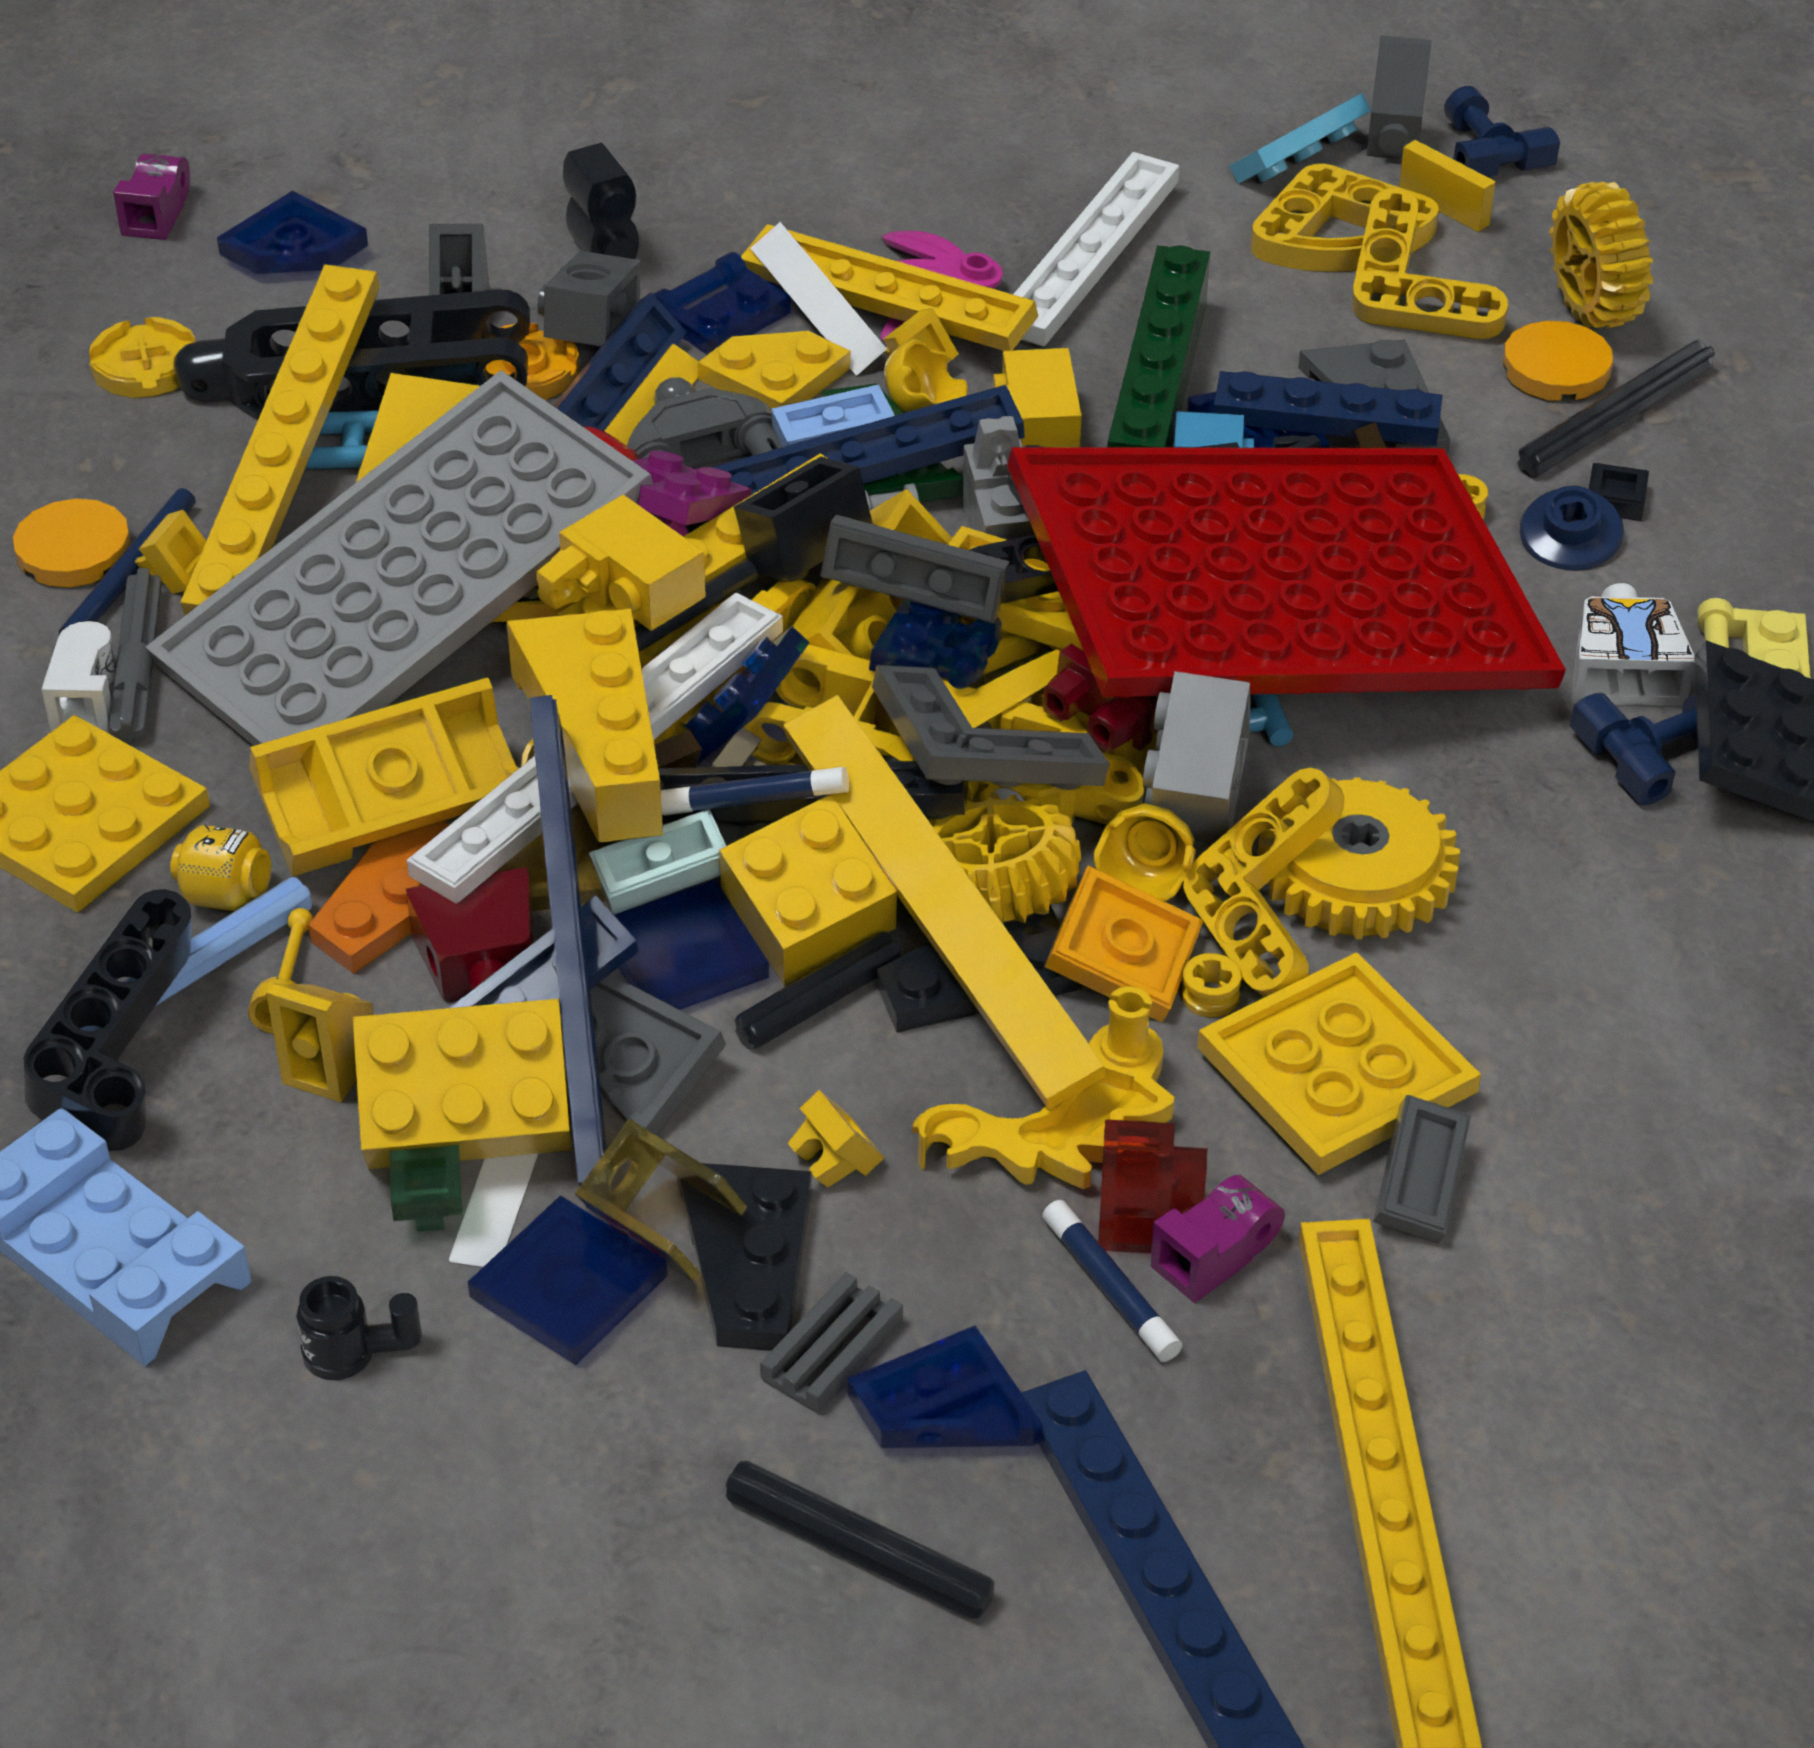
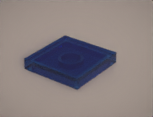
[614,880,769,1010]
[468,1195,668,1365]

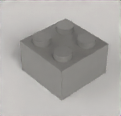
[1143,671,1251,843]

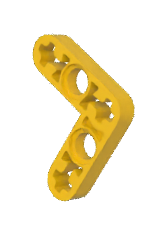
[1352,187,1508,339]
[1183,767,1344,997]

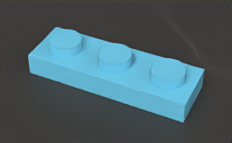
[1229,93,1371,184]

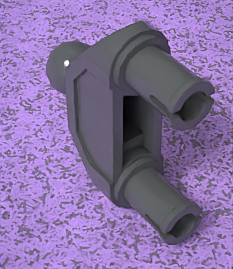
[627,377,782,468]

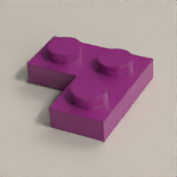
[633,451,752,525]

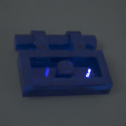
[869,599,1002,689]

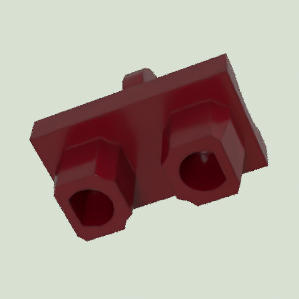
[1042,643,1158,753]

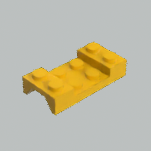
[249,677,519,877]

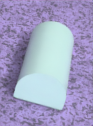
[589,810,726,915]

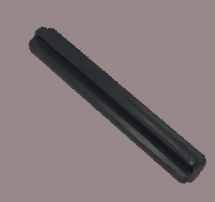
[725,1461,995,1619]

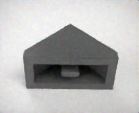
[429,223,490,295]

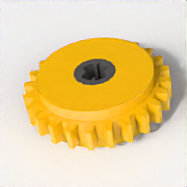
[1257,777,1460,940]

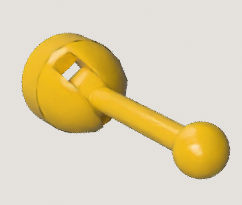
[248,908,313,1034]

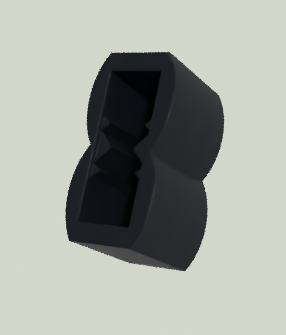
[563,142,639,259]

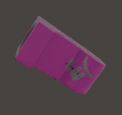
[113,153,190,240]
[1150,1175,1285,1303]

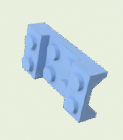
[0,1108,252,1367]

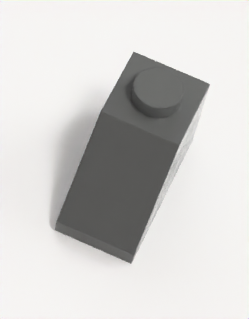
[1367,36,1432,159]

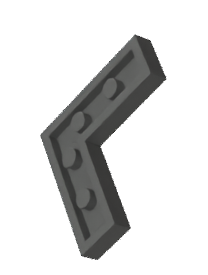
[872,665,1110,790]

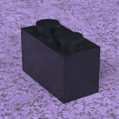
[734,456,873,582]

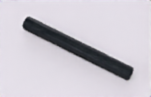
[1517,340,1715,477]

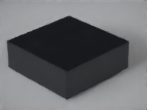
[1589,463,1649,521]

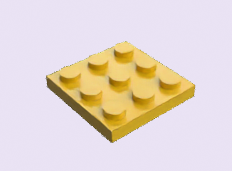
[0,715,210,913]
[1197,952,1481,1175]

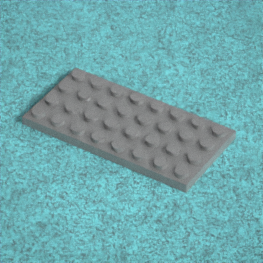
[145,370,653,746]

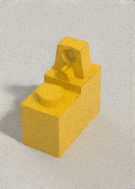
[993,348,1082,447]
[536,494,706,631]

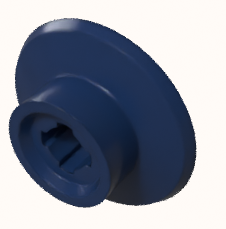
[1520,486,1624,571]

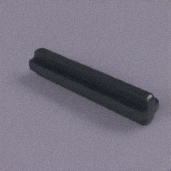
[735,932,901,1049]

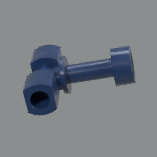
[1444,86,1560,177]
[1570,693,1698,805]

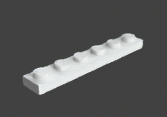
[1013,152,1180,347]

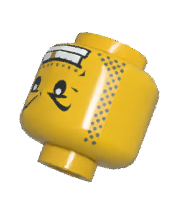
[170,825,272,911]

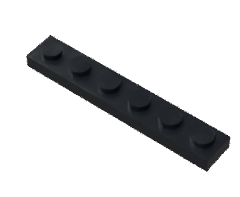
[587,761,969,826]

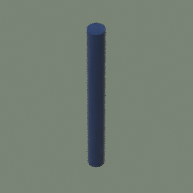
[58,488,196,635]

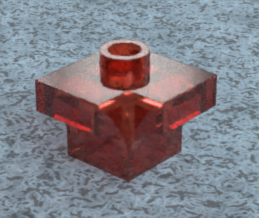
[1098,1119,1208,1254]

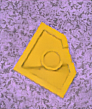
[697,331,851,409]

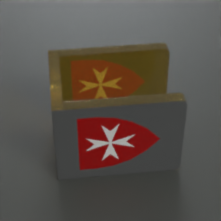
[575,1119,748,1282]

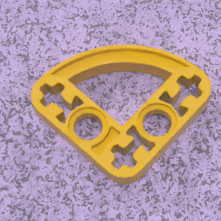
[1250,164,1439,272]

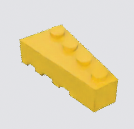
[507,608,663,842]

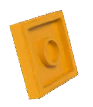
[1044,865,1203,1022]

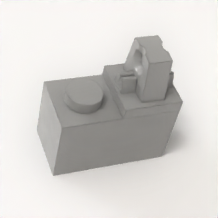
[963,416,1035,540]

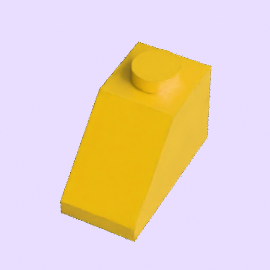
[266,984,374,1102]

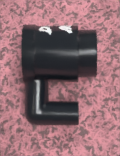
[296,1276,422,1380]

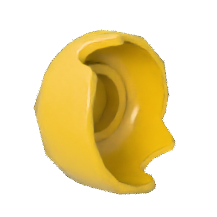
[884,340,968,413]
[1093,803,1196,902]

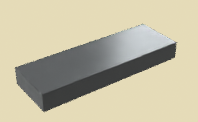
[821,515,1010,624]

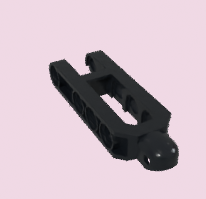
[173,289,530,420]

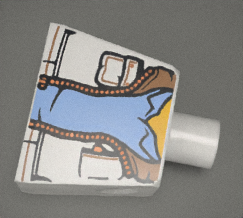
[1571,583,1695,706]

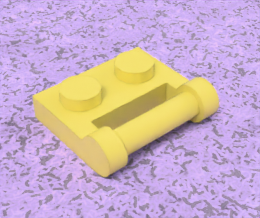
[1697,598,1811,678]

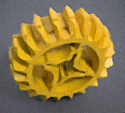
[1549,181,1654,329]
[928,794,1082,924]

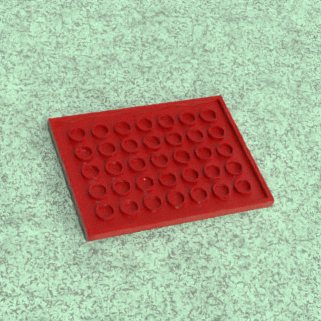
[1007,447,1566,698]

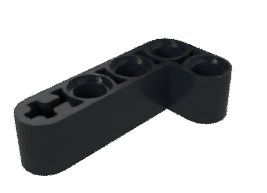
[23,889,191,1151]

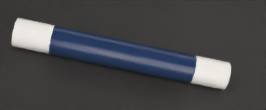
[661,767,849,815]
[1042,1200,1182,1362]

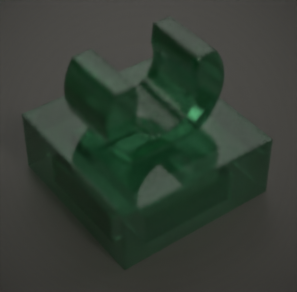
[390,1145,463,1232]

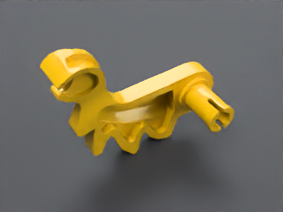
[912,986,1175,1189]

